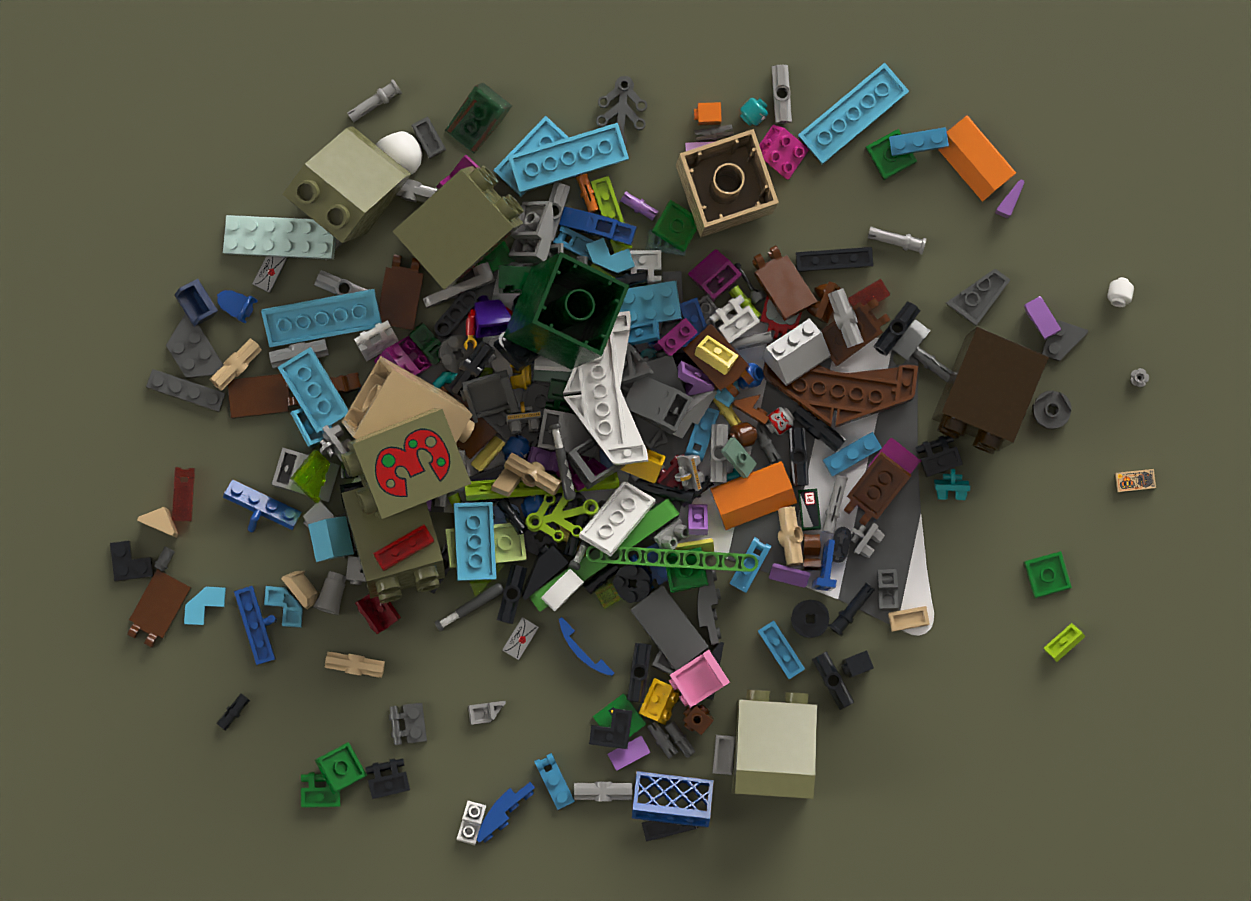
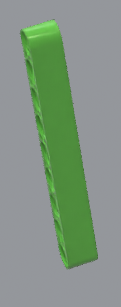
[529,498,680,612]
[586,545,758,572]

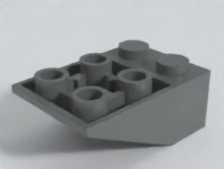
[625,377,693,435]

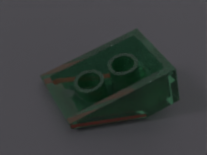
[445,83,512,154]

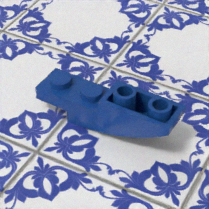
[559,207,637,246]
[477,782,535,843]

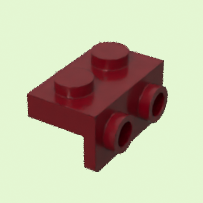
[355,594,401,634]

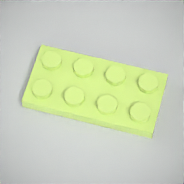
[445,523,526,568]

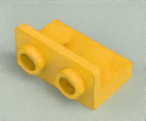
[639,678,680,725]

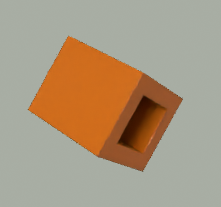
[694,102,722,125]

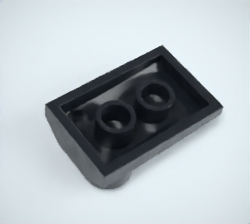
[493,332,541,372]

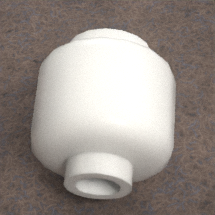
[1107,277,1134,307]

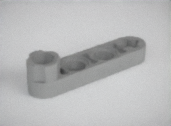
[423,262,495,308]

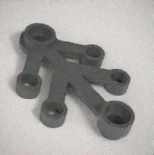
[596,76,647,147]

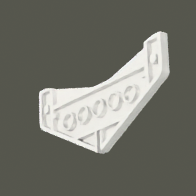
[563,311,648,465]

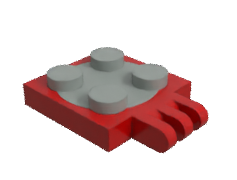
[760,295,802,340]

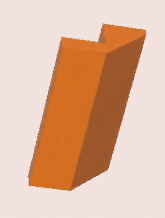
[938,115,1016,202]
[710,461,797,530]

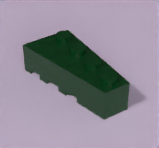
[498,265,534,294]

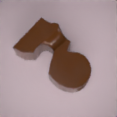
[330,372,362,393]
[803,534,821,570]

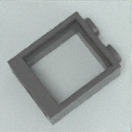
[567,437,626,490]

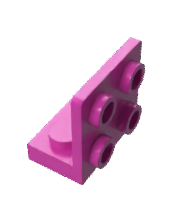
[759,125,809,179]

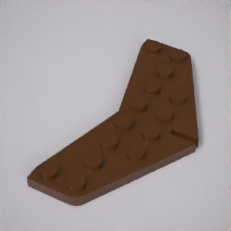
[763,343,918,428]

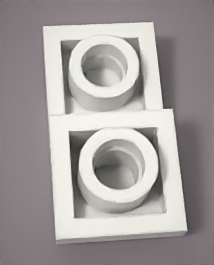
[541,569,584,612]
[457,801,486,845]

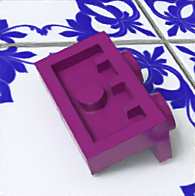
[653,318,697,356]

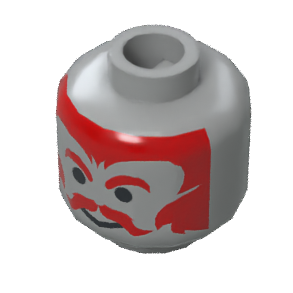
[766,407,795,435]

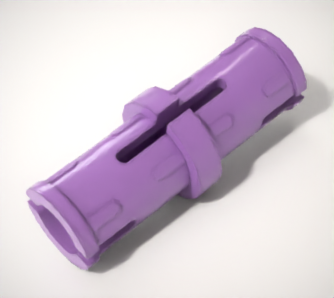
[620,191,659,221]

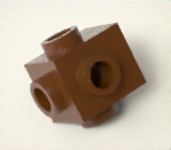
[683,704,714,735]

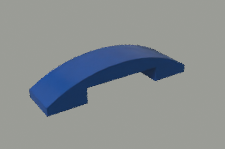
[559,617,614,676]

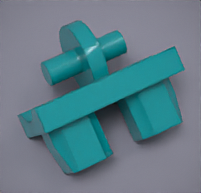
[934,469,970,500]

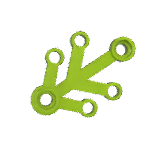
[525,493,599,543]

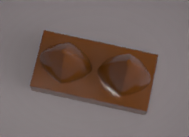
[807,281,841,323]

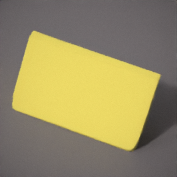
[695,335,738,375]
[471,436,505,473]
[675,538,714,552]

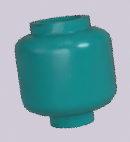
[740,98,768,126]

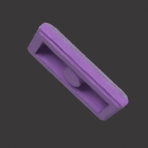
[769,563,810,588]
[608,736,651,771]

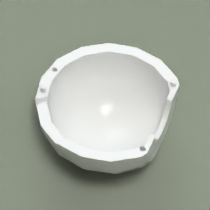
[376,131,423,174]

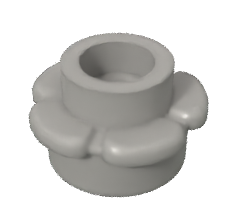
[1130,368,1149,387]

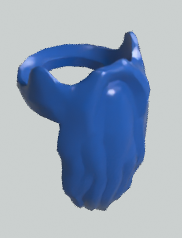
[217,290,258,323]

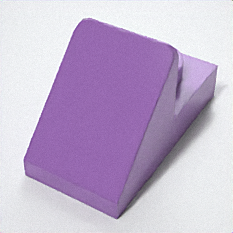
[677,361,715,396]
[527,447,559,474]
[688,504,708,535]

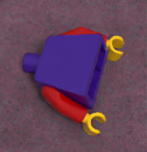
[464,295,513,350]

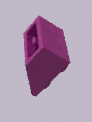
[687,249,742,302]
[374,336,432,377]

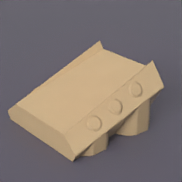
[281,571,320,610]

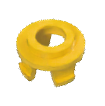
[510,364,532,390]

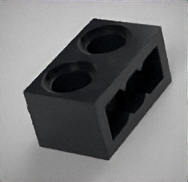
[841,650,874,678]

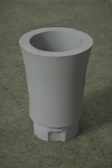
[313,571,346,615]

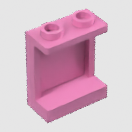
[669,650,730,708]

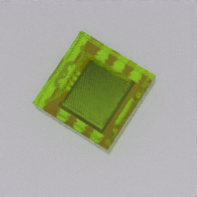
[595,583,621,609]

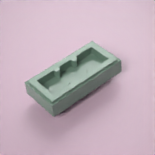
[721,437,757,478]

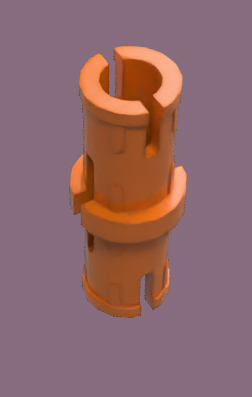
[576,174,600,213]

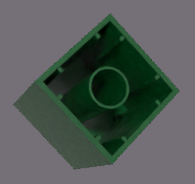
[503,252,629,370]

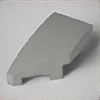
[468,701,506,725]

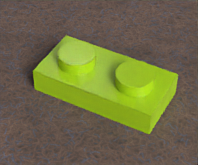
[1043,623,1085,662]

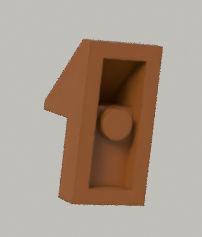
[732,395,769,426]

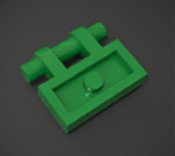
[301,772,341,807]

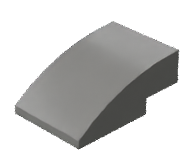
[509,201,553,263]

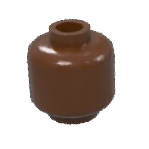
[728,422,757,448]

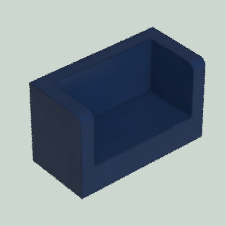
[174,279,218,327]

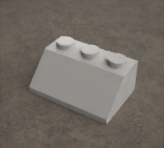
[762,319,831,386]

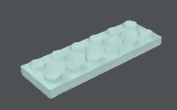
[223,215,336,259]

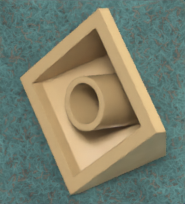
[137,507,178,538]

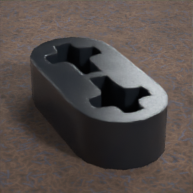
[832,527,852,563]

